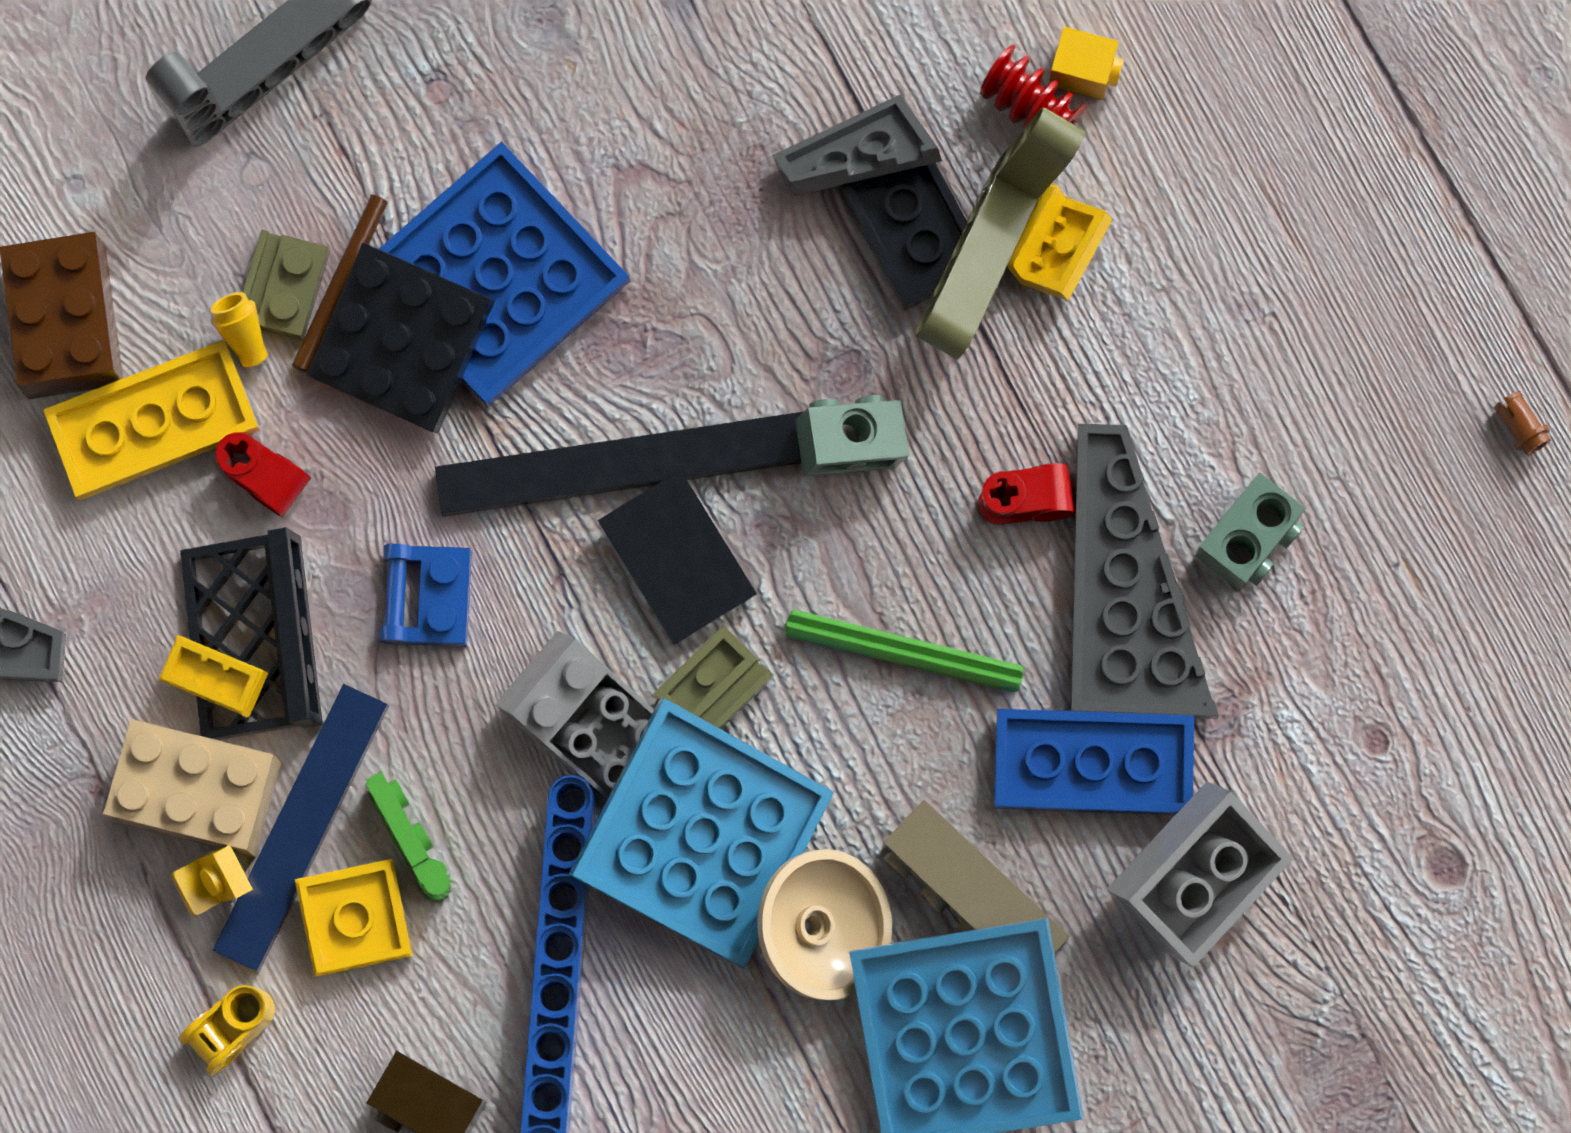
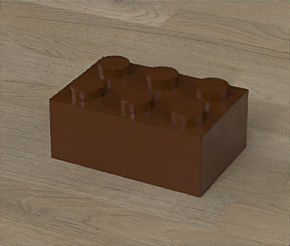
[0,232,123,399]

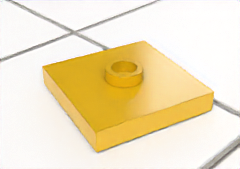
[295,859,413,977]

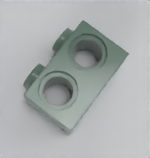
[1194,472,1306,592]

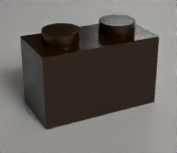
[366,1050,488,1133]

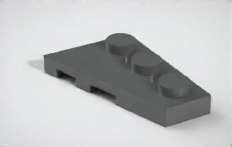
[773,94,942,196]
[0,608,66,683]

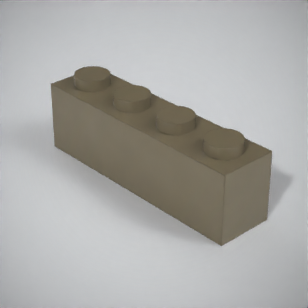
[882,800,1070,954]

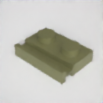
[242,229,330,341]
[654,625,774,729]

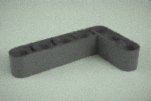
[145,0,372,147]

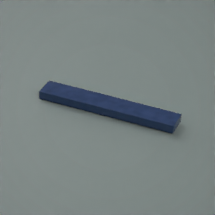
[213,684,389,972]

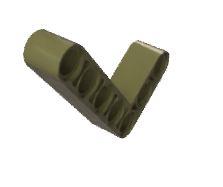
[915,107,1086,360]

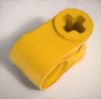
[178,985,275,1077]

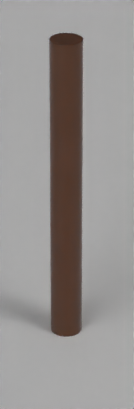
[292,194,388,373]

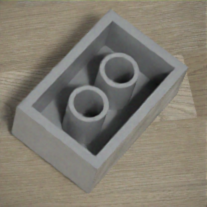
[1106,782,1294,968]

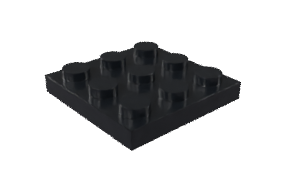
[306,242,495,434]

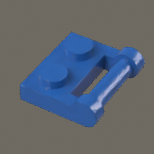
[378,544,472,647]

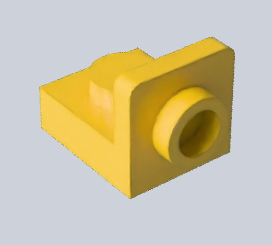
[171,845,253,916]

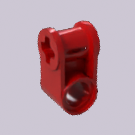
[216,432,311,518]
[978,463,1075,525]

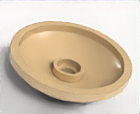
[757,849,892,1000]

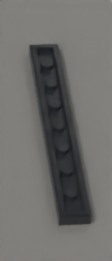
[435,411,804,517]

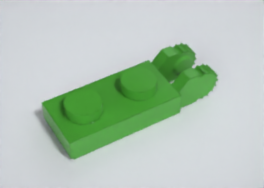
[365,771,452,902]

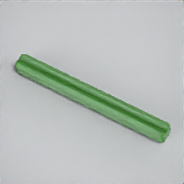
[785,610,1024,692]

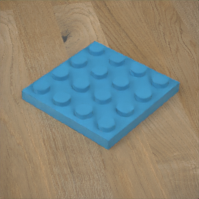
[568,698,834,968]
[849,918,1084,1133]

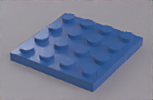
[379,141,631,408]

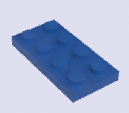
[994,708,1194,815]

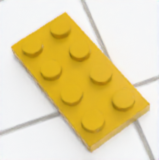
[43,340,260,501]

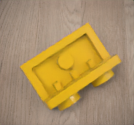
[1007,184,1112,301]

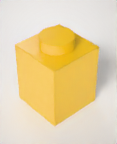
[1049,26,1124,100]

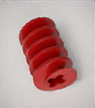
[980,45,1087,129]

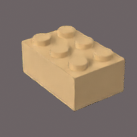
[103,719,282,857]

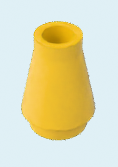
[210,292,268,367]

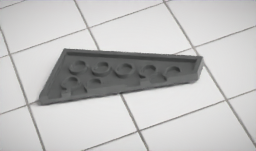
[1070,423,1219,719]

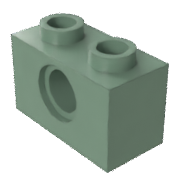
[795,395,910,476]

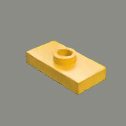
[158,635,268,718]

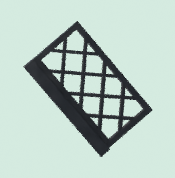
[180,527,323,740]

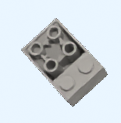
[495,631,654,800]

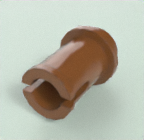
[1494,391,1551,456]

